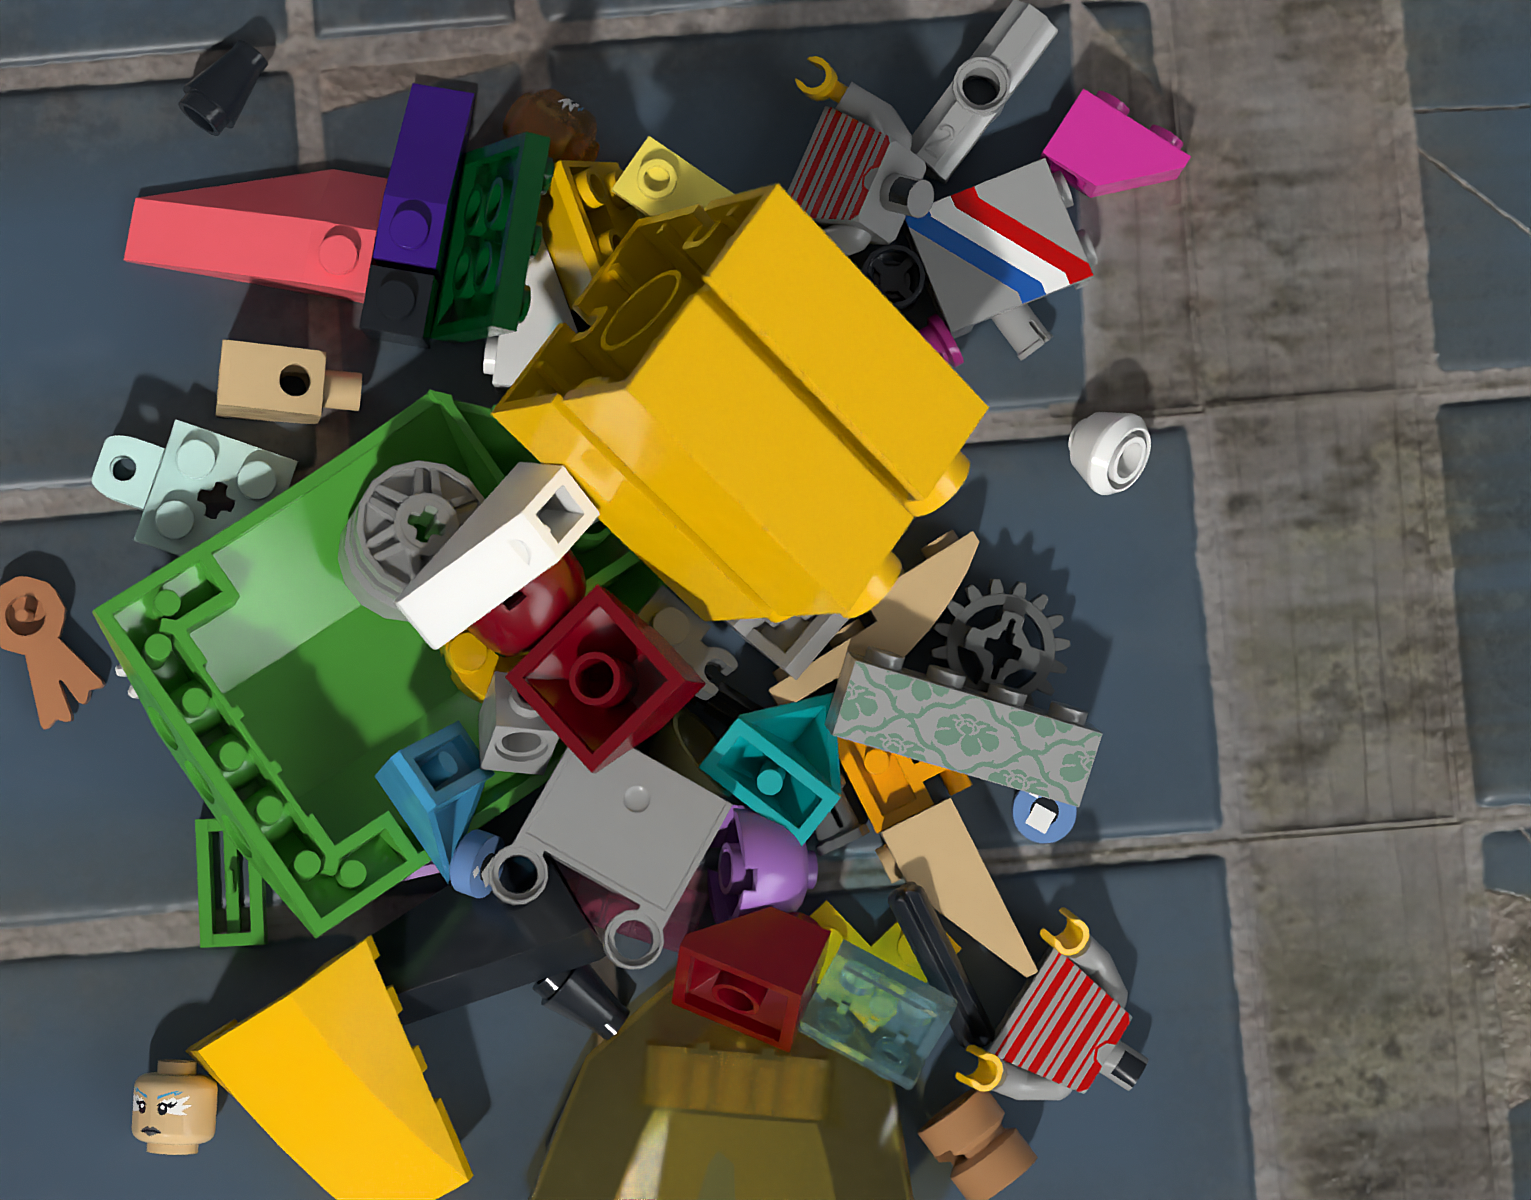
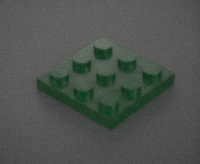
[431,131,554,344]

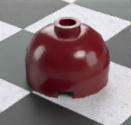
[467,549,587,657]

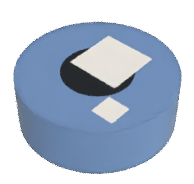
[1011,790,1077,843]
[450,829,505,898]

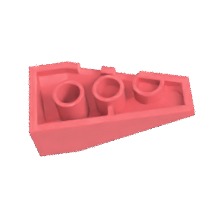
[124,169,388,303]

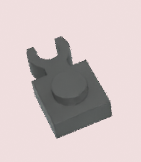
[636,584,738,701]

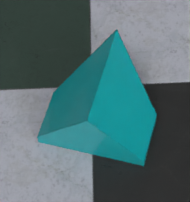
[698,693,842,847]

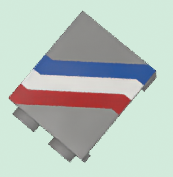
[901,158,1098,339]

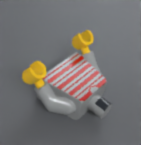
[787,56,934,256]
[955,907,1149,1101]

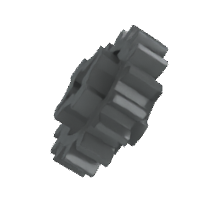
[929,578,1070,706]

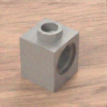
[478,671,559,775]

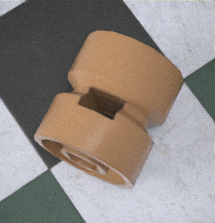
[917,1088,1038,1200]

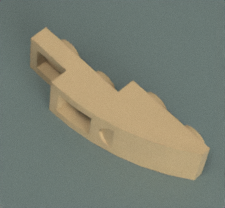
[768,530,980,706]

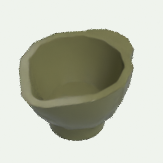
[648,706,732,798]

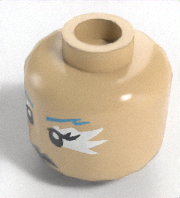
[132,1059,218,1155]

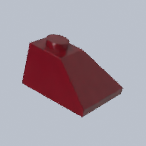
[505,584,706,773]
[671,907,831,1053]

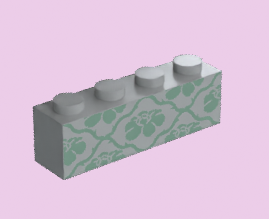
[824,646,1103,807]

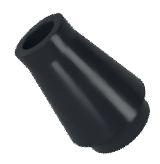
[178,40,268,136]
[533,964,630,1041]

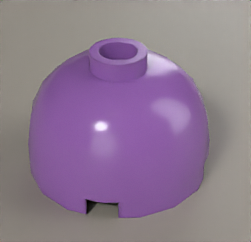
[707,805,818,924]

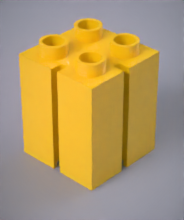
[490,183,989,623]

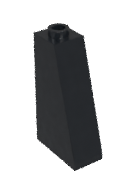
[372,853,606,1026]

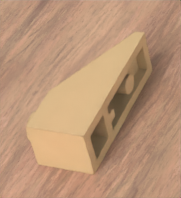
[875,798,1038,977]

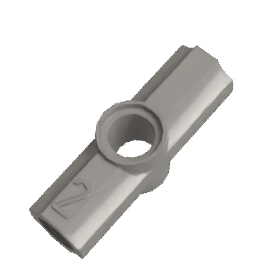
[910,0,1058,185]

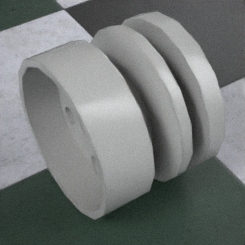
[338,460,485,622]

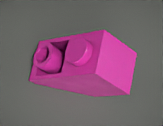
[1039,88,1191,198]

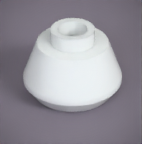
[1068,412,1151,495]

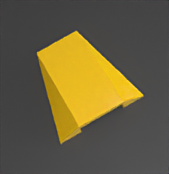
[185,935,474,1200]

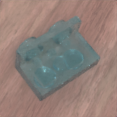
[797,939,958,1090]

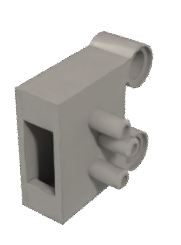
[488,747,733,970]

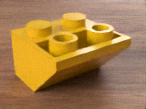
[537,160,639,310]

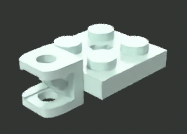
[92,420,298,556]

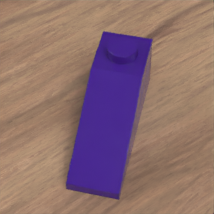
[373,83,475,280]

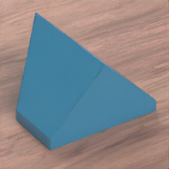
[375,721,495,883]

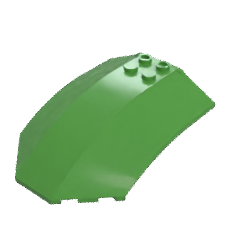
[92,389,667,938]

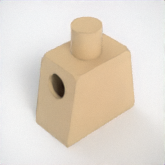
[215,339,362,424]

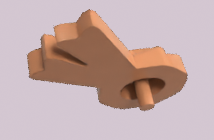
[0,576,106,730]

